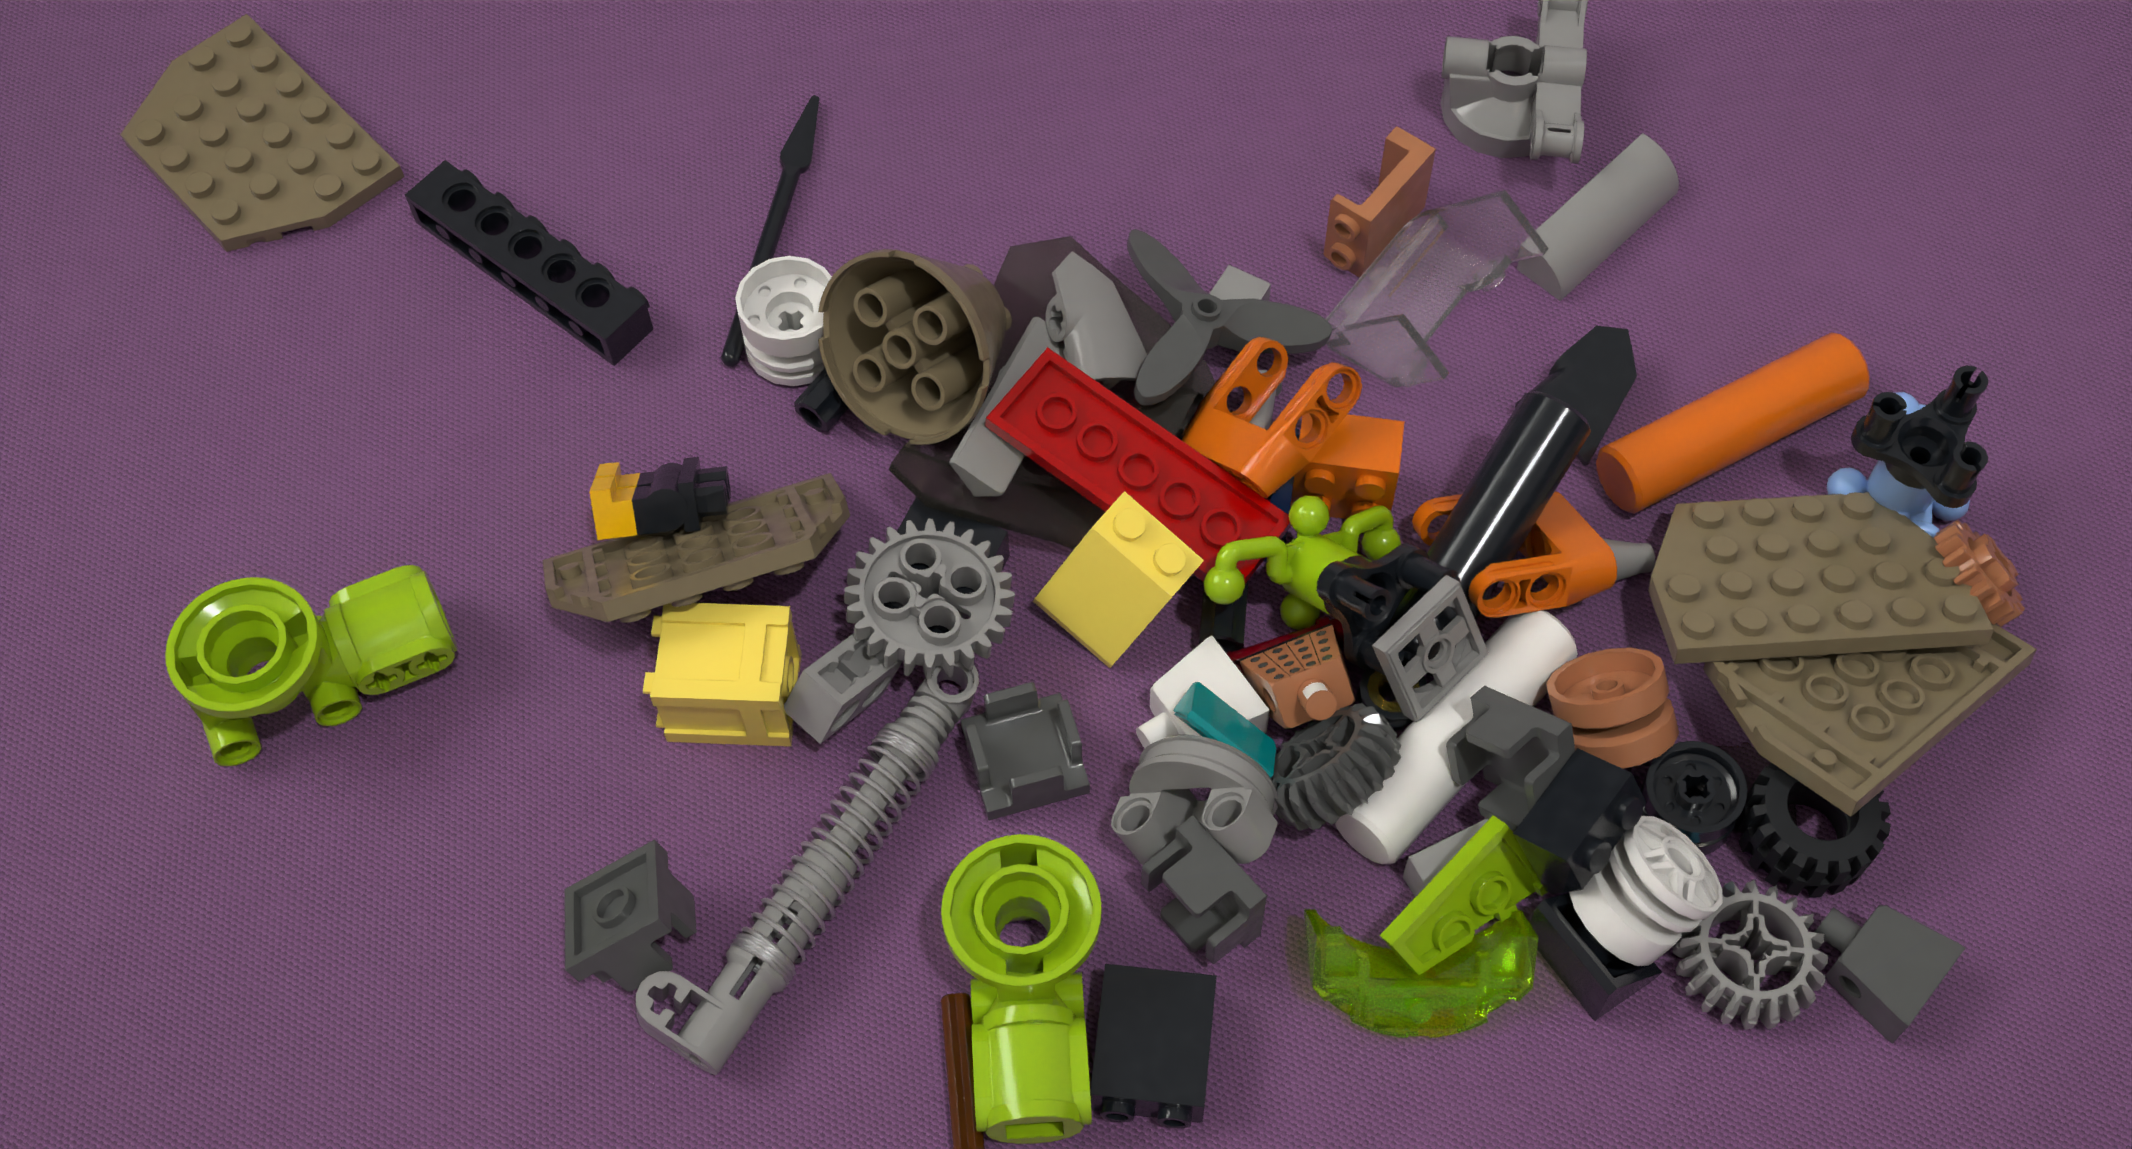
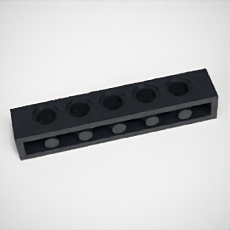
[405,160,654,366]

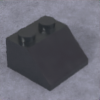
[1513,748,1647,895]

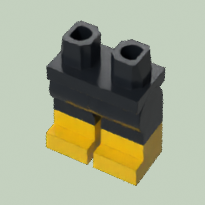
[589,457,731,540]

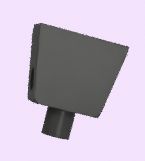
[1815,905,1965,1044]

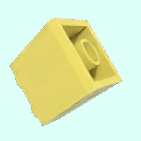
[1033,491,1204,668]

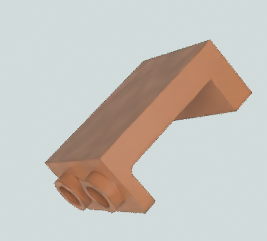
[1324,126,1436,279]

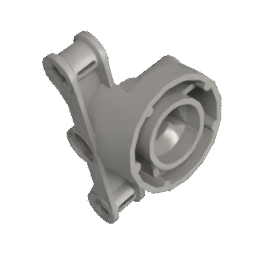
[1440,0,1588,164]

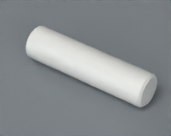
[1335,610,1578,864]

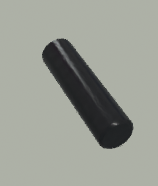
[1388,391,1591,677]

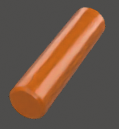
[1596,332,1870,514]

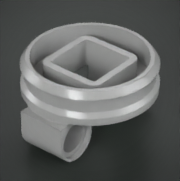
[1111,735,1278,865]

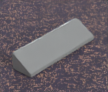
[949,317,1065,497]

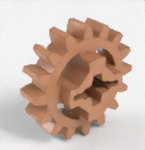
[1934,520,2025,627]

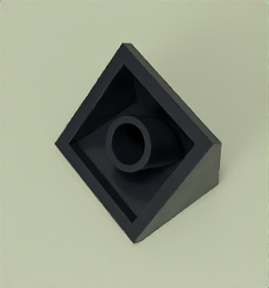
[1525,893,1662,1021]

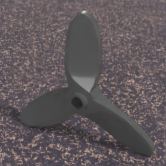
[1127,229,1332,406]

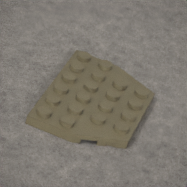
[120,14,404,252]
[542,473,850,623]
[1648,492,1994,664]
[1703,623,2037,817]

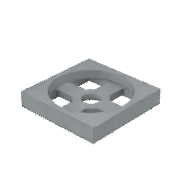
[1372,575,1488,722]

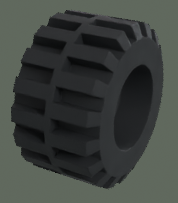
[1736,763,1891,898]

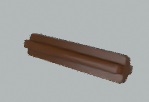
[941,993,985,1149]

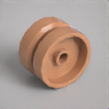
[1546,648,1679,769]

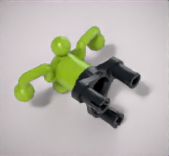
[1203,495,1460,676]

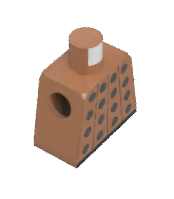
[1239,623,1355,729]

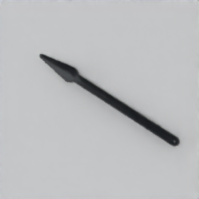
[721,95,819,367]

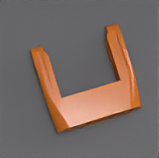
[1182,337,1362,498]
[1412,491,1617,618]

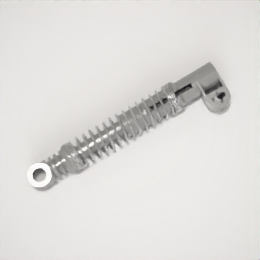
[636,661,979,1075]

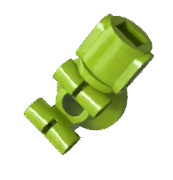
[165,565,458,766]
[941,834,1101,1144]

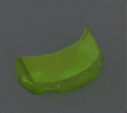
[1304,909,1538,1038]

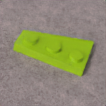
[1379,815,1548,975]

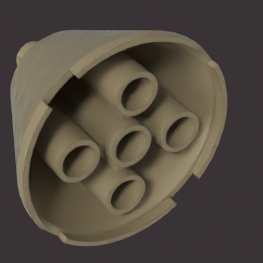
[818,249,1012,445]

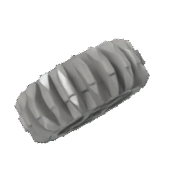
[1672,880,1829,1031]

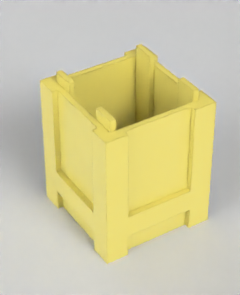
[643,603,802,747]

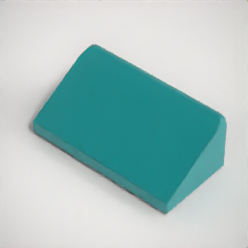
[1173,682,1276,778]

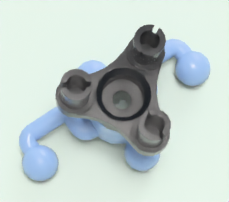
[1826,365,1988,538]

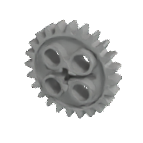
[844,519,1015,679]

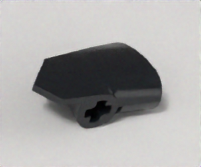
[1515,325,1637,466]

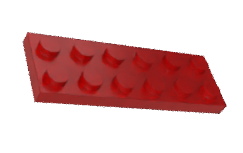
[985,347,1291,583]

